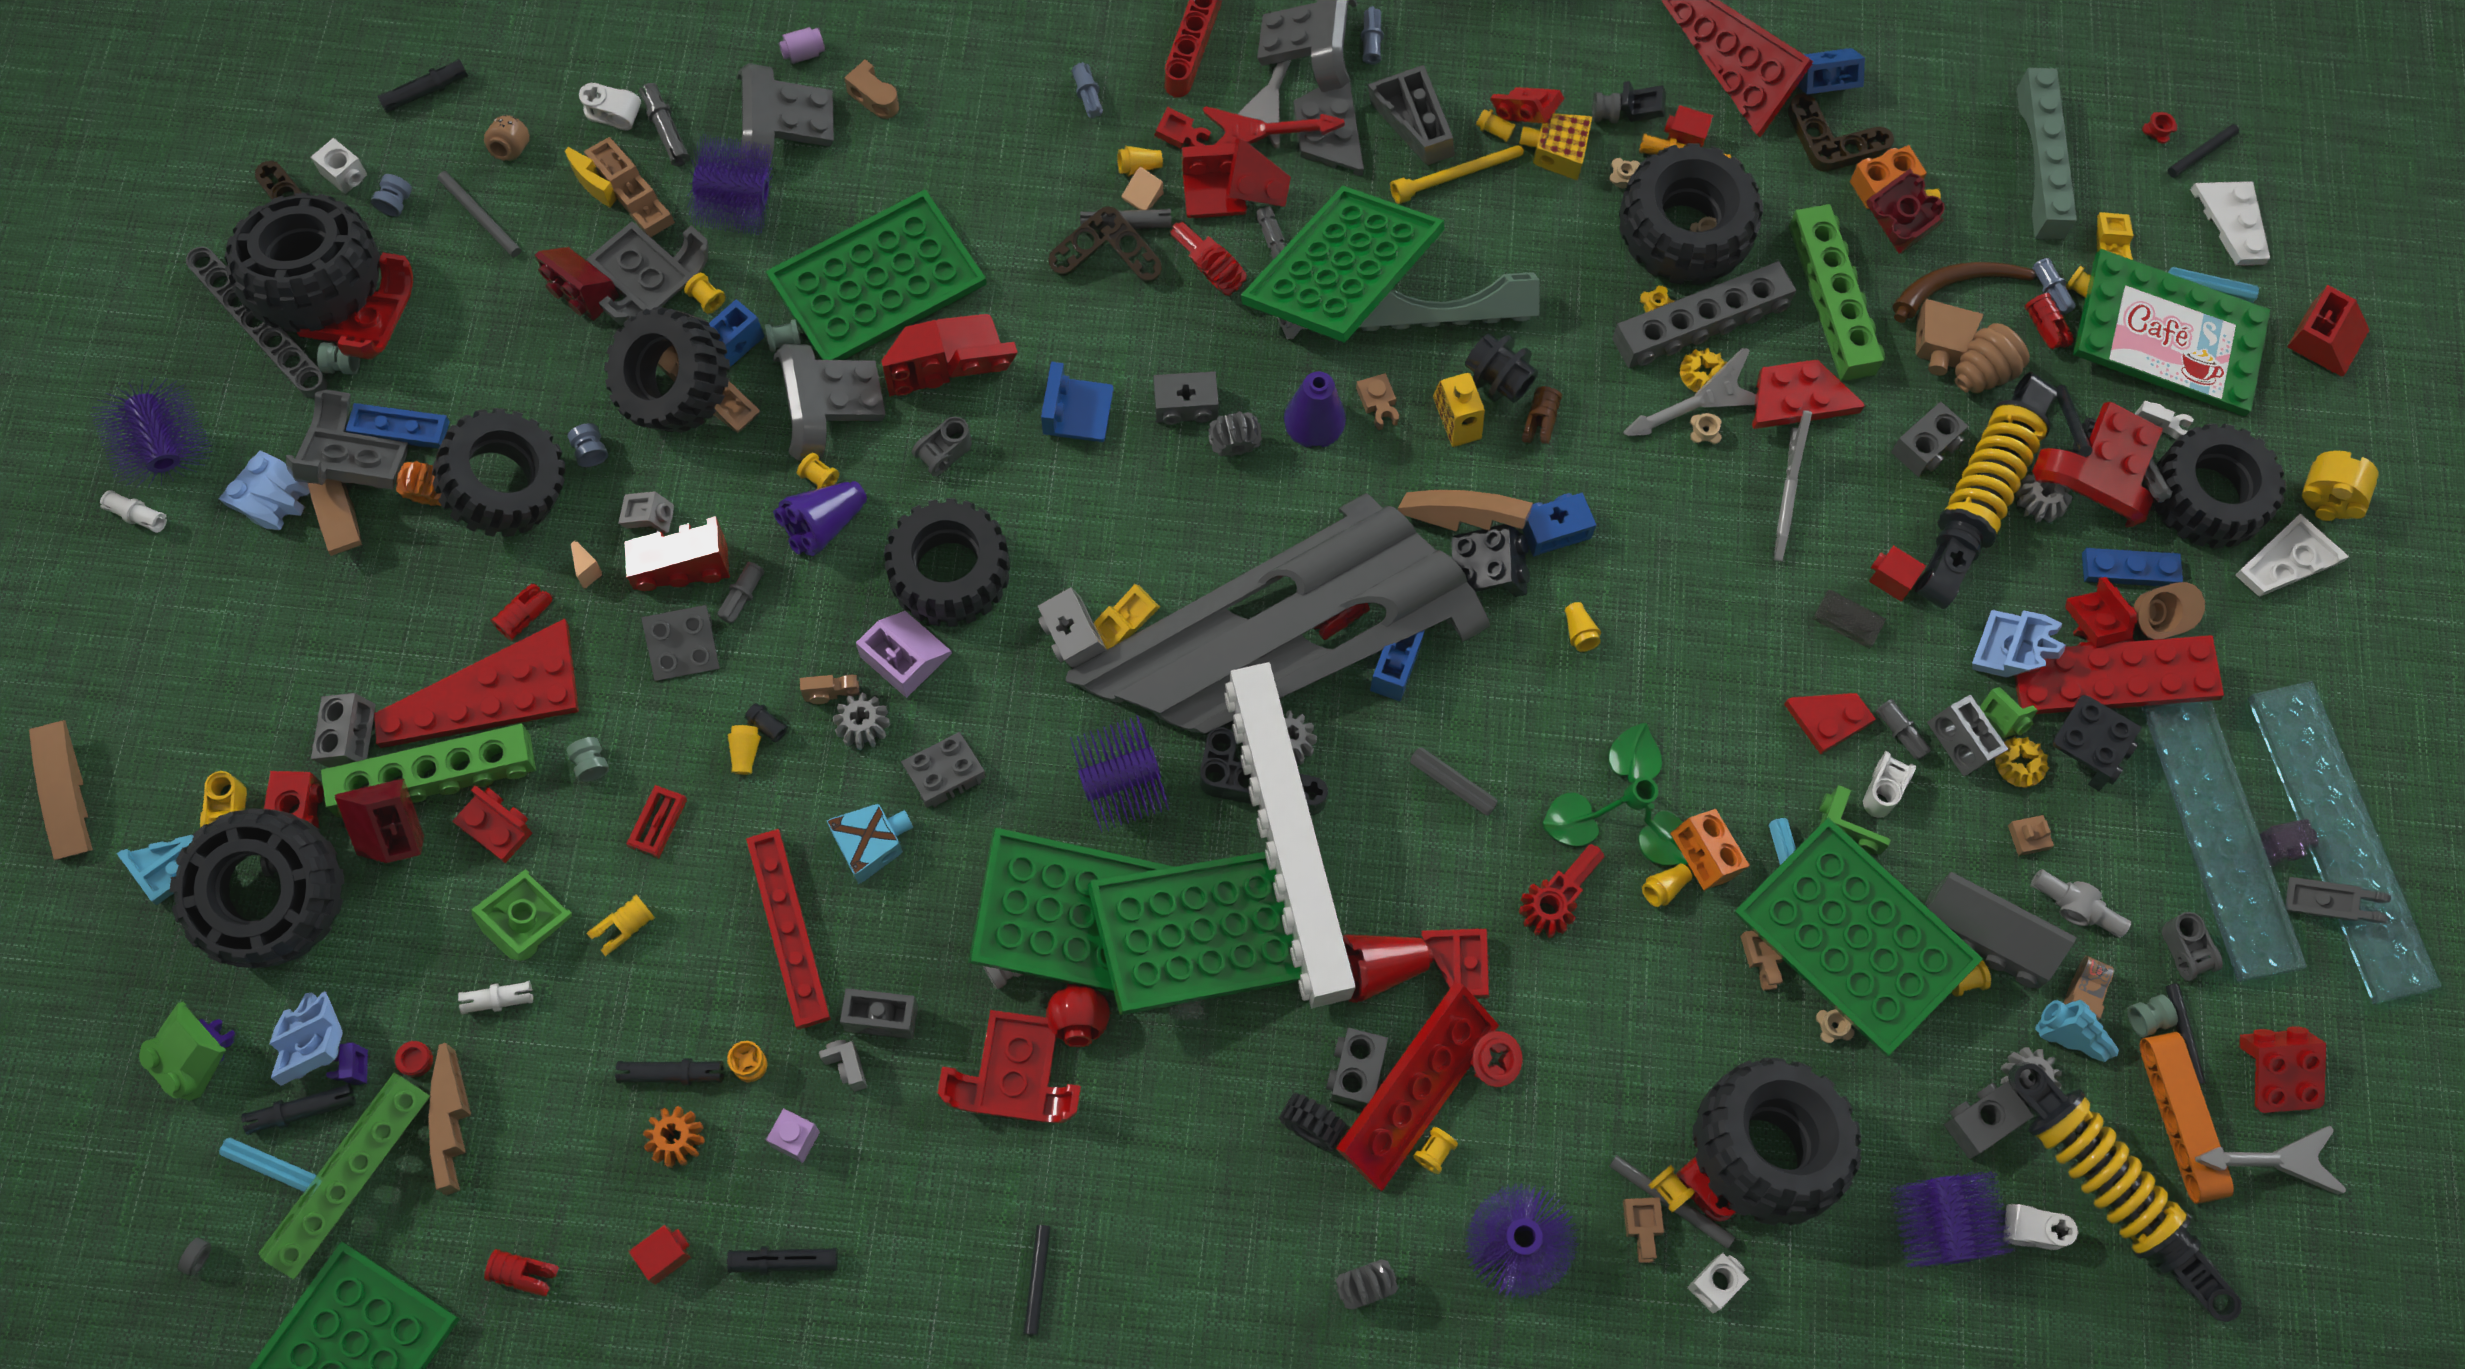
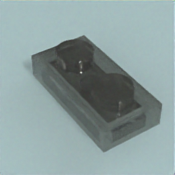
[1812,589,1886,649]

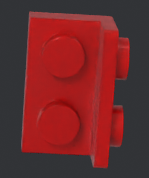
[1490,87,1564,123]
[2065,577,2137,647]
[452,785,532,864]

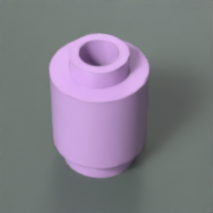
[779,27,825,64]

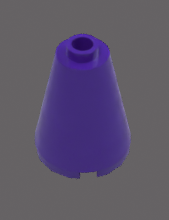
[1284,371,1346,448]

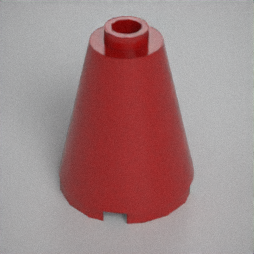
[1342,934,1433,1003]

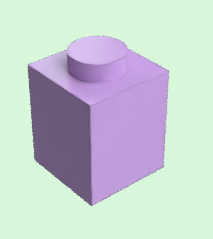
[766,1108,820,1163]

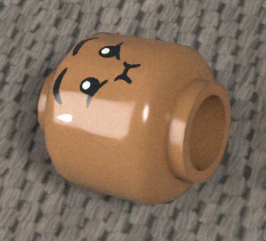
[484,115,530,161]

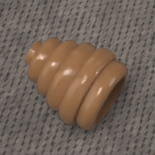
[1955,323,2030,393]

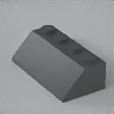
[1925,872,2077,989]

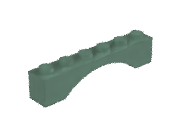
[2016,68,2077,239]
[1359,272,1540,331]

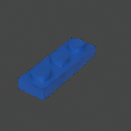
[345,403,450,449]
[2082,548,2183,587]

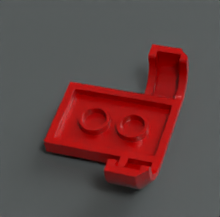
[297,253,413,360]
[2032,401,2163,528]
[937,1010,1081,1123]

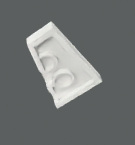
[2190,182,2270,266]
[2235,514,2349,597]

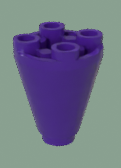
[773,481,867,556]

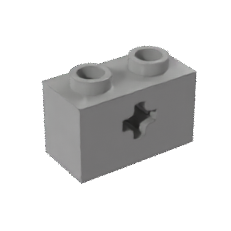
[1038,587,1107,668]

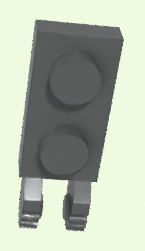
[2285,877,2391,924]

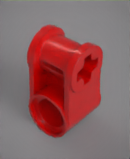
[1675,1157,1736,1222]

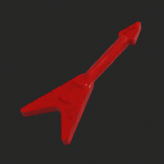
[1203,106,1345,145]

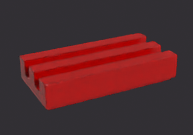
[626,785,687,859]

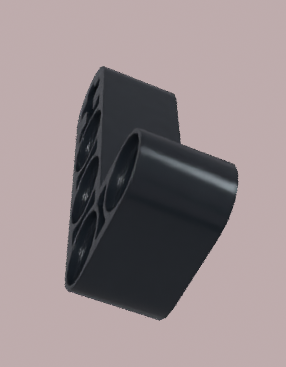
[1200,727,1328,815]

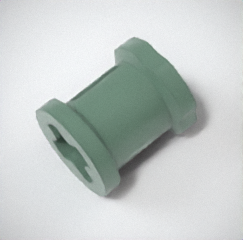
[765,319,801,352]

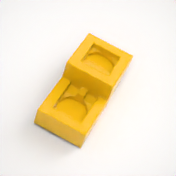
[565,147,617,207]
[2097,212,2133,260]
[1094,584,1160,650]

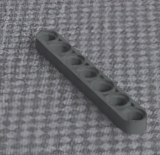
[186,246,328,398]

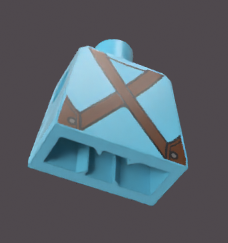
[827,804,913,884]

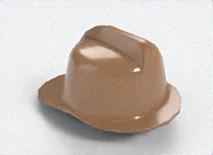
[2133,582,2205,640]

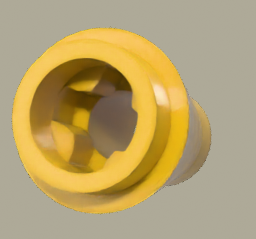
[1117,146,1163,176]
[1565,602,1601,652]
[728,725,761,775]
[1642,863,1692,907]

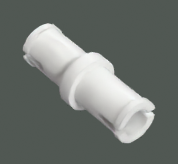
[100,490,167,533]
[458,981,533,1015]

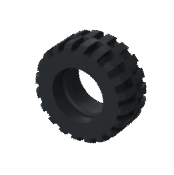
[604,307,730,433]
[432,408,566,537]
[2154,423,2286,549]
[884,498,1010,627]

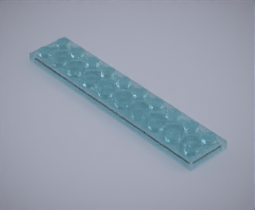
[2248,681,2442,1004]
[2141,701,2307,982]

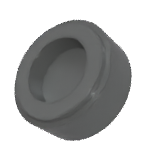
[178,1237,211,1276]

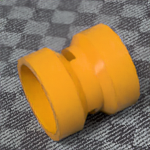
[727,1041,768,1082]

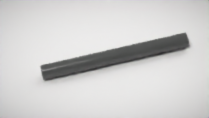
[437,171,521,257]
[1609,1155,1735,1249]

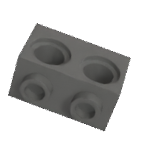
[1891,401,1968,477]
[311,693,376,768]
[1927,695,2008,777]
[1326,1028,1388,1110]

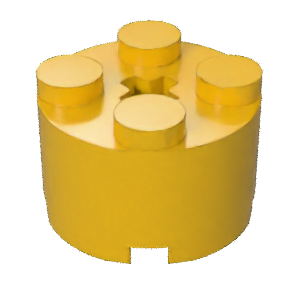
[2302,451,2379,521]

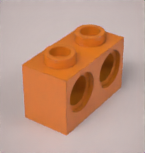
[1850,145,1927,209]
[1670,809,1750,890]

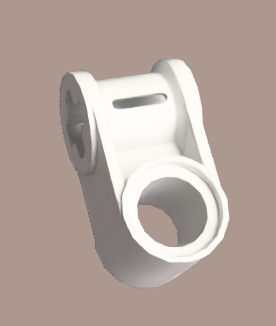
[579,83,641,130]
[1863,751,1916,818]
[2003,1204,2078,1250]

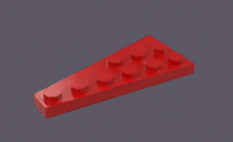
[1661,0,1813,138]
[374,619,579,748]

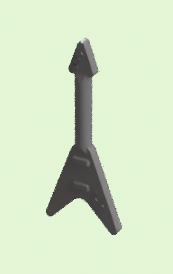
[1238,60,1291,148]
[1624,348,1756,436]
[1774,410,1812,561]
[2195,1126,2346,1194]

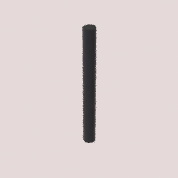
[2056,385,2092,457]

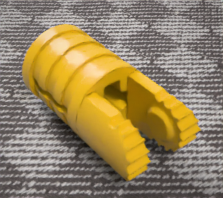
[587,894,655,957]

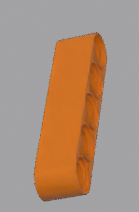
[2140,1032,2234,1204]

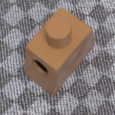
[1916,299,1983,376]

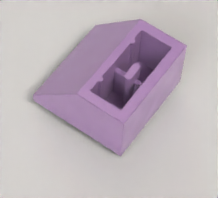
[856,611,952,698]

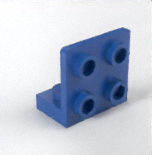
[1041,362,1114,442]

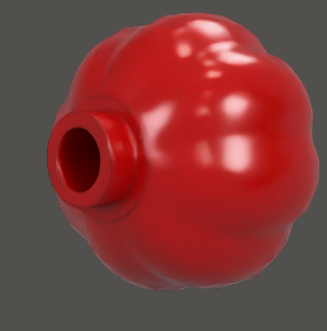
[1046,984,1110,1047]

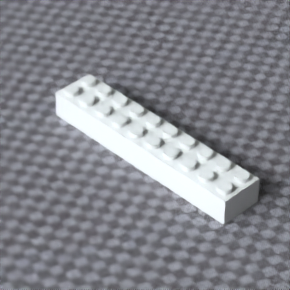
[1225,662,1355,1009]

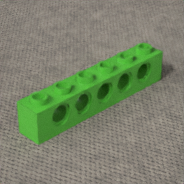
[1789,204,1885,381]
[321,723,536,818]
[258,1073,430,1279]

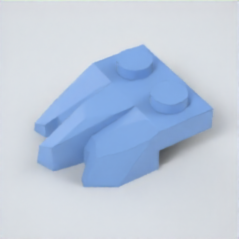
[219,451,310,530]
[1972,610,2066,677]
[269,991,343,1086]

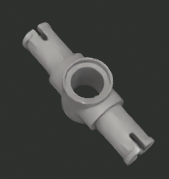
[2030,869,2131,938]

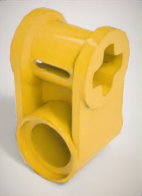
[200,771,247,828]

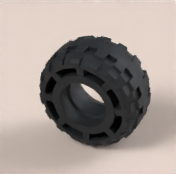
[1619,143,1763,285]
[224,193,380,332]
[170,809,345,968]
[1692,1058,1862,1226]

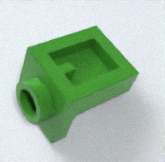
[1980,687,2038,739]

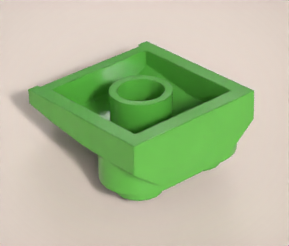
[472,869,572,961]
[139,1001,226,1101]

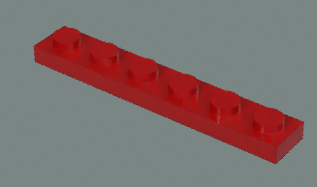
[746,829,831,1030]

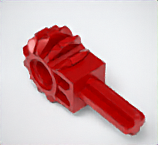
[1171,222,1247,296]
[1519,844,1604,938]

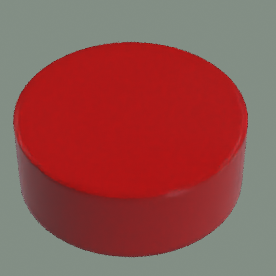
[395,1041,433,1078]

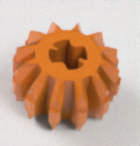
[396,461,442,506]
[643,1106,705,1168]

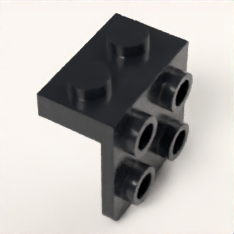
[1452,524,1530,597]
[2052,695,2142,791]

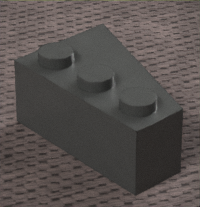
[1368,65,1455,166]

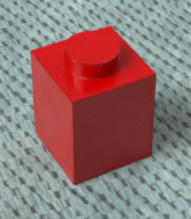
[1664,105,1713,147]
[1869,545,1926,602]
[628,1225,691,1285]

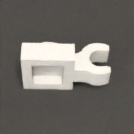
[2135,401,2194,440]

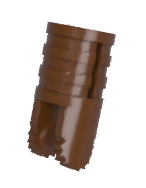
[1522,386,1562,444]

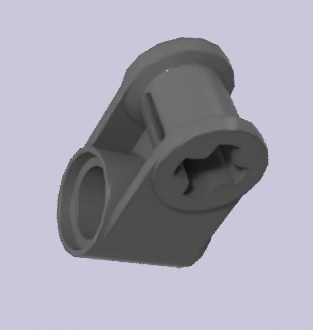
[911,416,972,476]
[2162,912,2223,981]

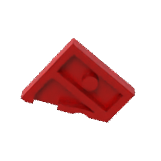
[1226,138,1291,207]
[1784,693,1876,755]
[1422,929,1489,998]

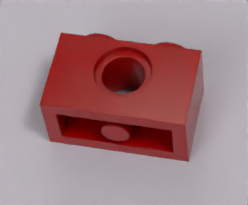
[264,771,324,828]

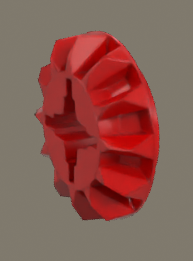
[1469,1031,1522,1087]

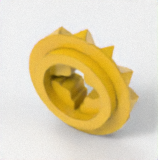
[1680,348,1727,393]
[1995,736,2049,787]

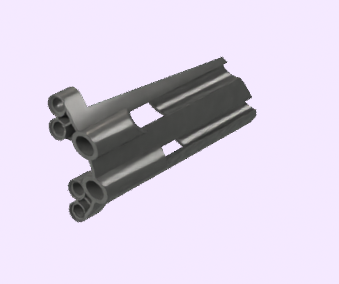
[1065,493,1490,734]

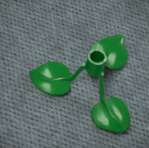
[1542,723,1689,866]

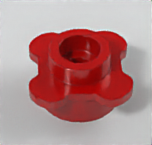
[2142,112,2178,144]

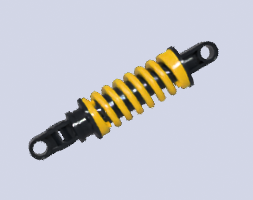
[1915,371,2057,609]
[2008,1062,2242,1322]

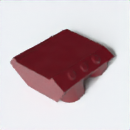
[1866,168,1945,254]

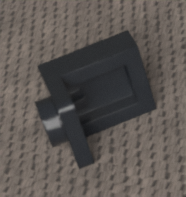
[1620,81,1666,122]

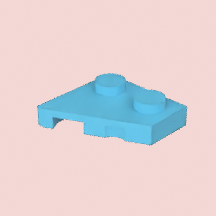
[117,835,194,905]

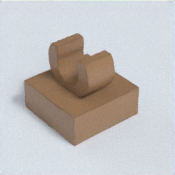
[2008,815,2054,856]

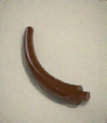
[1893,262,2036,323]

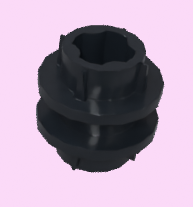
[1465,334,1538,403]

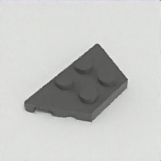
[1293,74,1364,176]

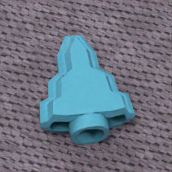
[2036,1000,2119,1062]

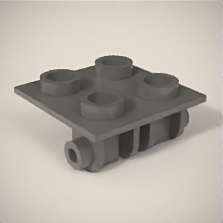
[641,605,720,681]
[901,732,986,808]

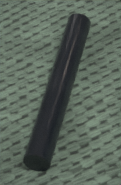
[2167,124,2239,178]
[2165,984,2206,1086]
[1024,1225,1051,1336]

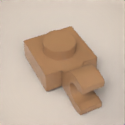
[1740,931,1783,991]
[1623,1197,1664,1263]

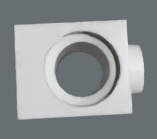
[311,138,367,194]
[1687,1253,1749,1313]

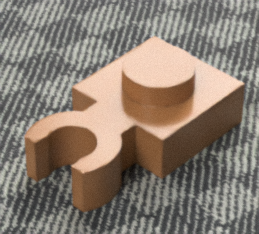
[1356,373,1399,430]
[800,675,860,704]

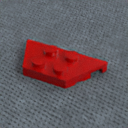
[1752,359,1865,429]

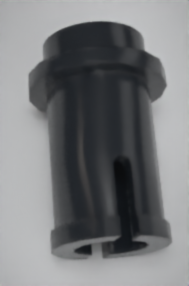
[744,703,788,743]

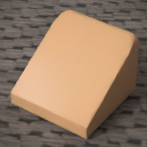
[1121,167,1163,210]
[571,541,602,589]

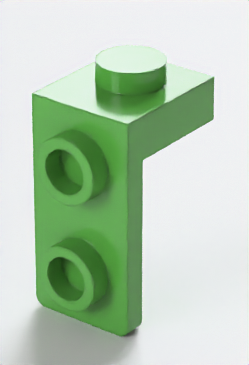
[1819,785,1891,855]

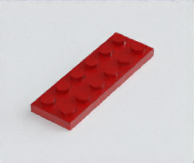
[2014,635,2224,714]
[1336,982,1499,1191]

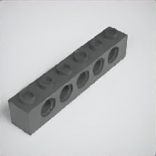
[1612,261,1796,368]

